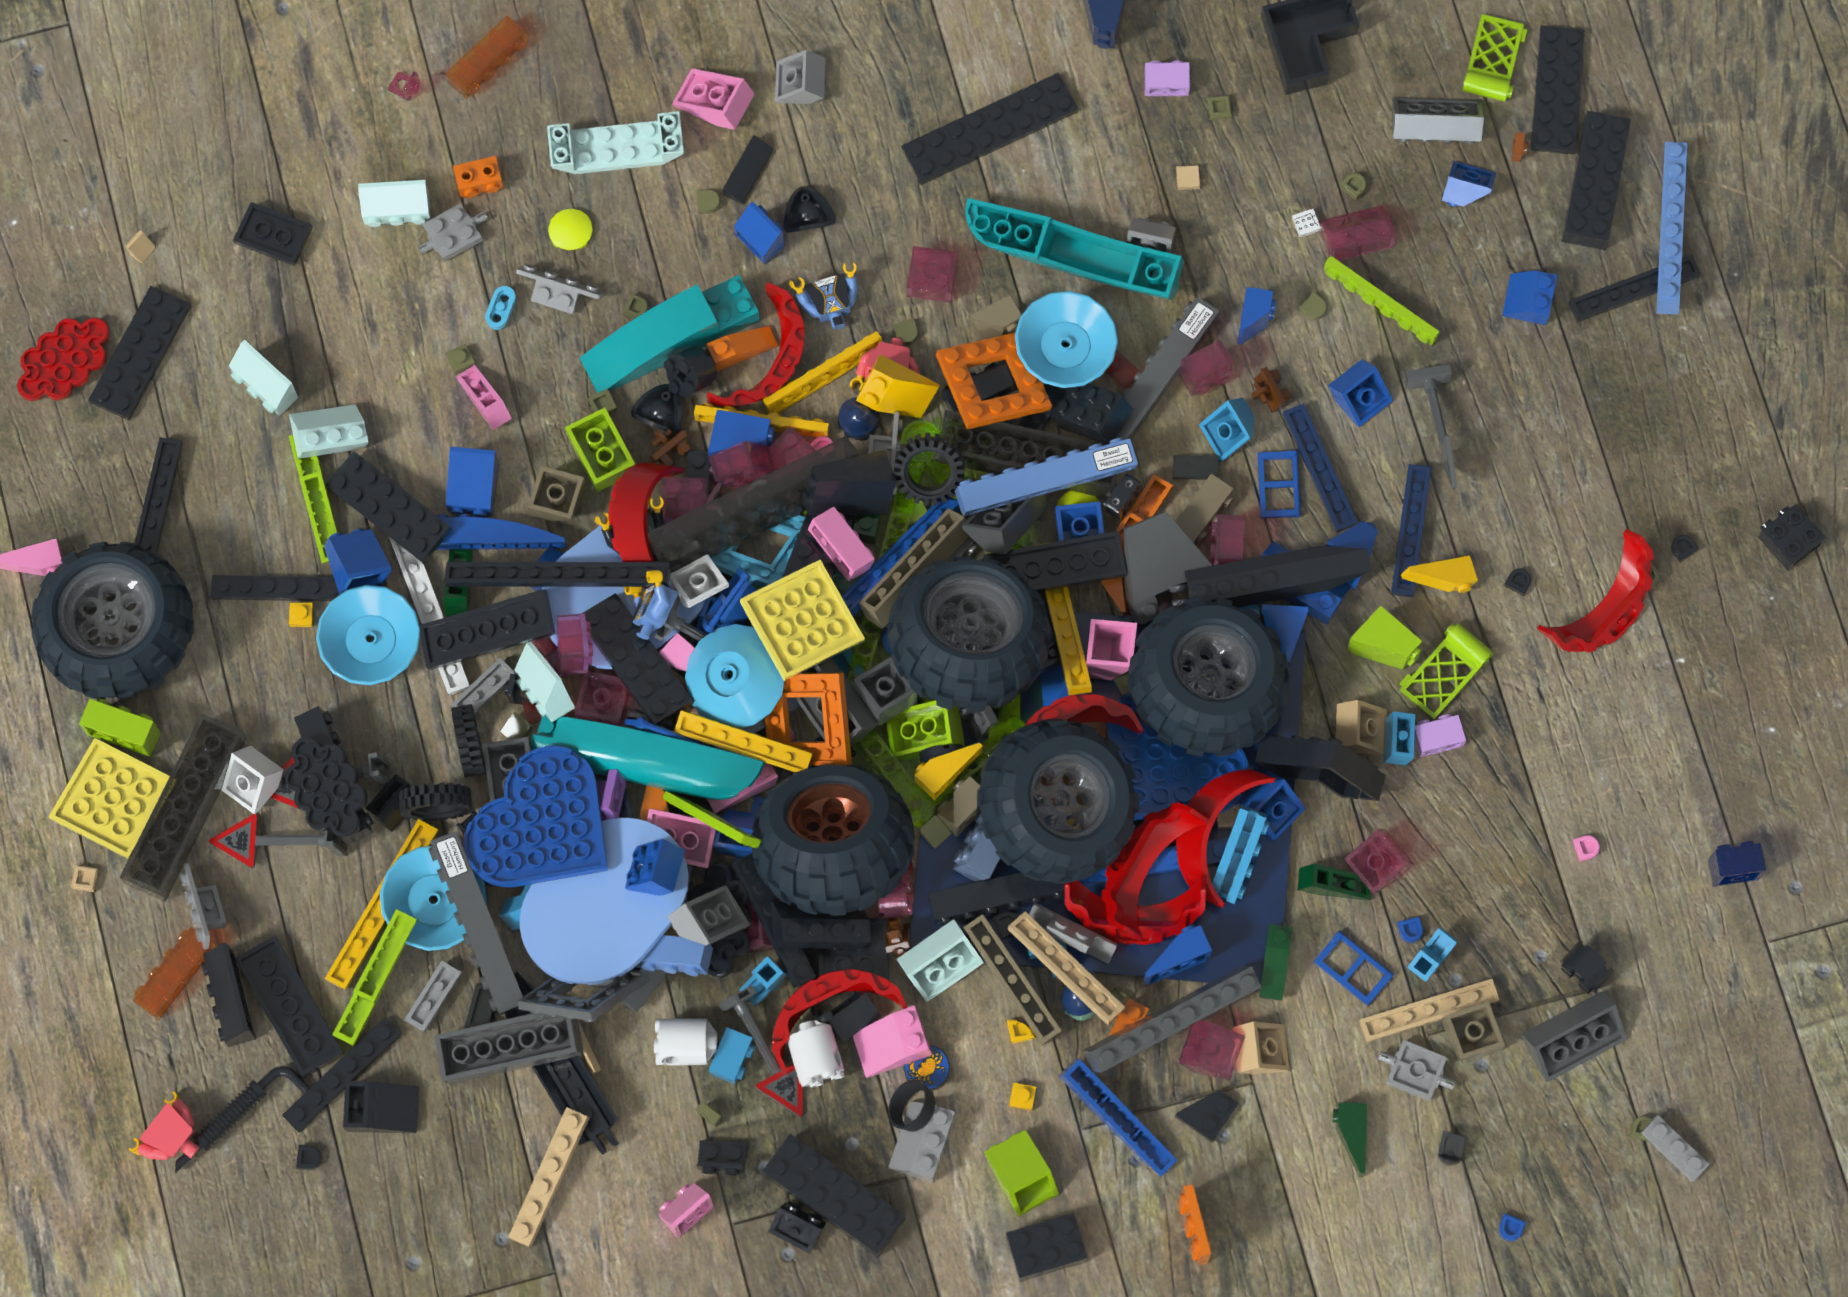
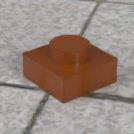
[1511,132,1528,162]

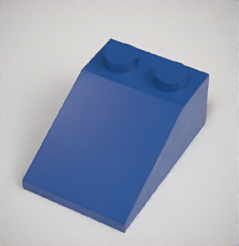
[1144,925,1212,987]

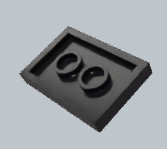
[233,202,313,266]

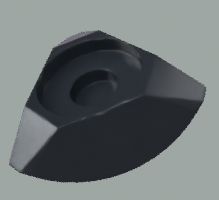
[784,186,836,233]
[631,384,682,434]

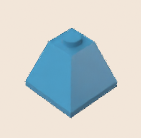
[1199,398,1255,462]

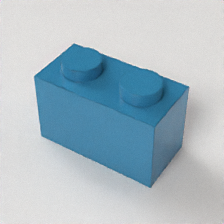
[1383,711,1415,766]
[709,1027,755,1085]

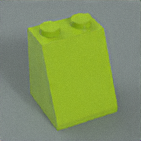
[1347,606,1422,670]
[984,1130,1059,1217]

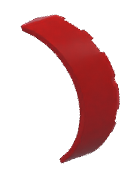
[706,282,805,406]
[608,462,685,589]
[1537,529,1654,653]
[1026,694,1144,735]
[1176,769,1276,908]
[1102,802,1209,941]
[1065,875,1206,945]
[772,970,908,1071]

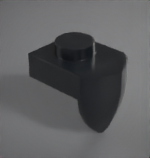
[1438,1130,1467,1166]

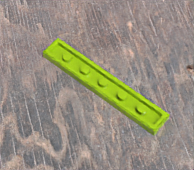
[663,791,761,848]

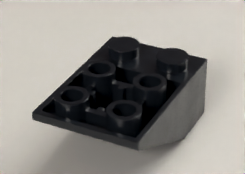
[343,1081,419,1133]

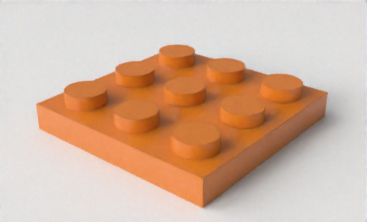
[1177,1184,1211,1266]

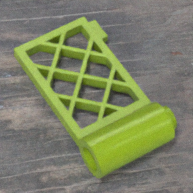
[1462,14,1528,102]
[1399,623,1494,720]

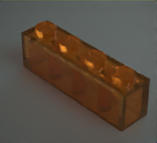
[445,15,528,99]
[132,926,215,1021]

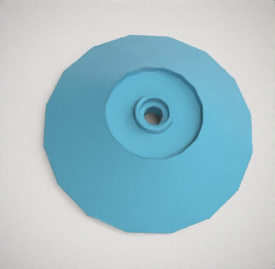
[1015,291,1118,388]
[316,585,420,685]
[685,624,785,728]
[380,846,487,951]

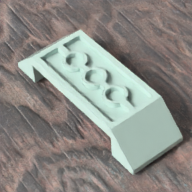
[547,111,684,174]

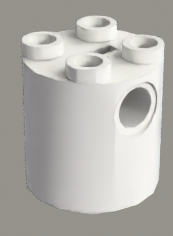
[654,1018,718,1065]
[787,1020,845,1088]

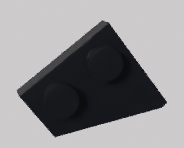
[1175,1090,1239,1142]

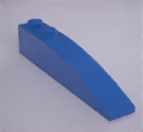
[436,514,567,550]
[1058,1059,1177,1177]

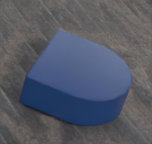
[1397,916,1423,943]
[1499,1213,1526,1241]

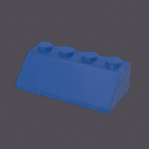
[1261,541,1351,625]

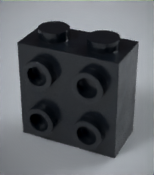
[1758,504,1826,571]

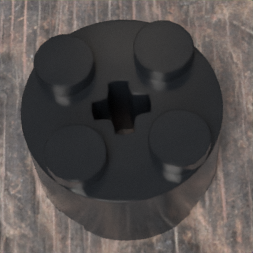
[664,346,717,397]
[1560,940,1614,994]

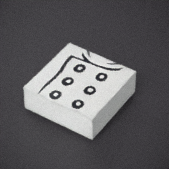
[1292,209,1321,238]

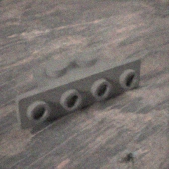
[516,264,605,314]
[868,411,903,500]
[180,863,227,950]
[1029,903,1117,963]

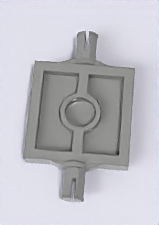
[417,203,488,262]
[1378,1040,1456,1102]

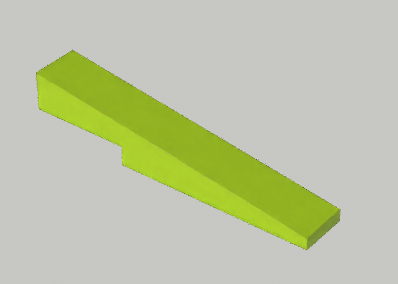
[288,435,338,564]
[332,909,417,1046]

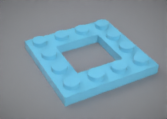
[702,495,805,587]

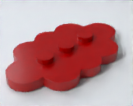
[17,317,110,401]

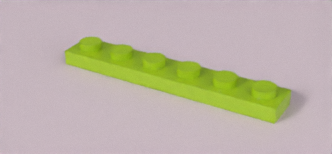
[1324,255,1440,345]

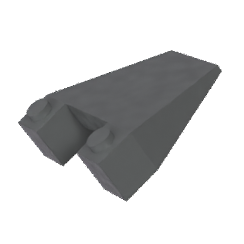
[1124,511,1213,625]

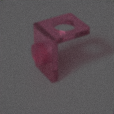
[388,71,420,101]

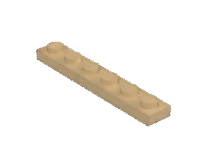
[1008,912,1125,1025]
[1359,979,1500,1043]
[508,1107,589,1247]

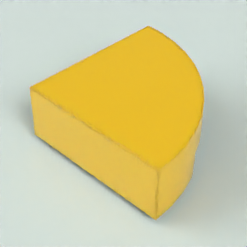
[1007,1020,1035,1044]

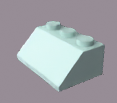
[358,180,431,227]
[229,340,298,416]
[289,404,368,459]
[515,641,575,722]
[897,919,984,1002]

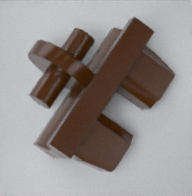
[1252,367,1292,413]
[649,429,691,465]
[885,915,911,957]

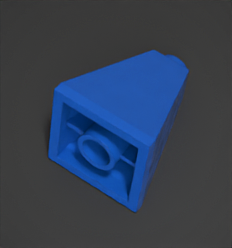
[1326,521,1378,590]
[1259,604,1308,662]

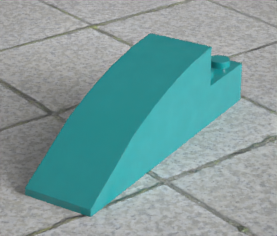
[580,275,760,393]

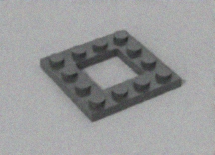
[518,970,649,1022]

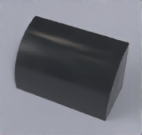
[365,774,411,832]
[827,991,881,1042]

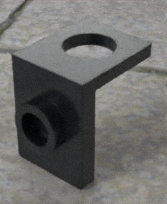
[505,674,537,706]

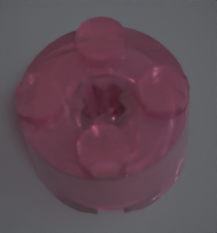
[878,872,912,919]

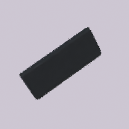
[723,135,774,204]

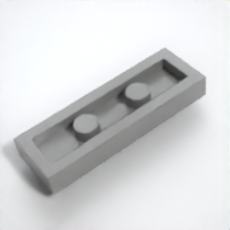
[450,658,516,714]
[404,961,462,1033]
[1641,1115,1709,1182]

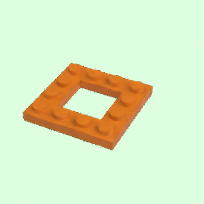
[936,332,1052,429]
[765,672,852,766]

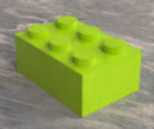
[565,408,635,492]
[79,698,161,758]
[886,700,965,761]

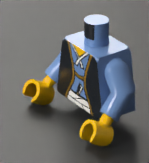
[789,261,858,330]
[624,570,678,639]

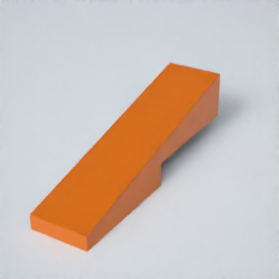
[1116,474,1174,560]

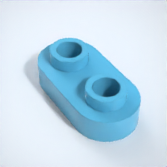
[485,286,516,330]

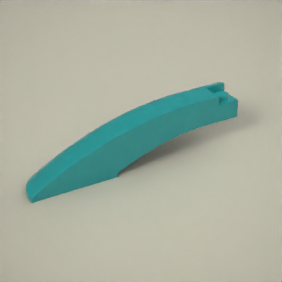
[966,198,1184,300]
[531,716,765,800]

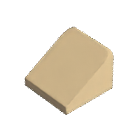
[126,230,155,263]

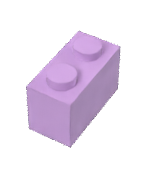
[1144,60,1190,96]
[1415,714,1466,757]

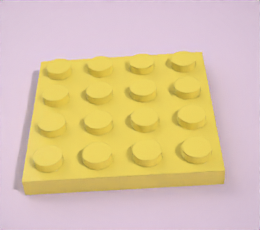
[739,560,865,681]
[49,738,176,860]

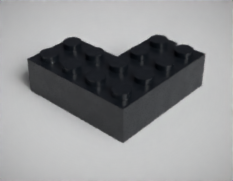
[1261,0,1359,95]
[1255,734,1386,801]

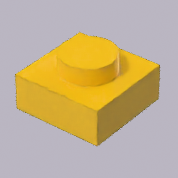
[289,603,314,627]
[1009,1082,1036,1111]

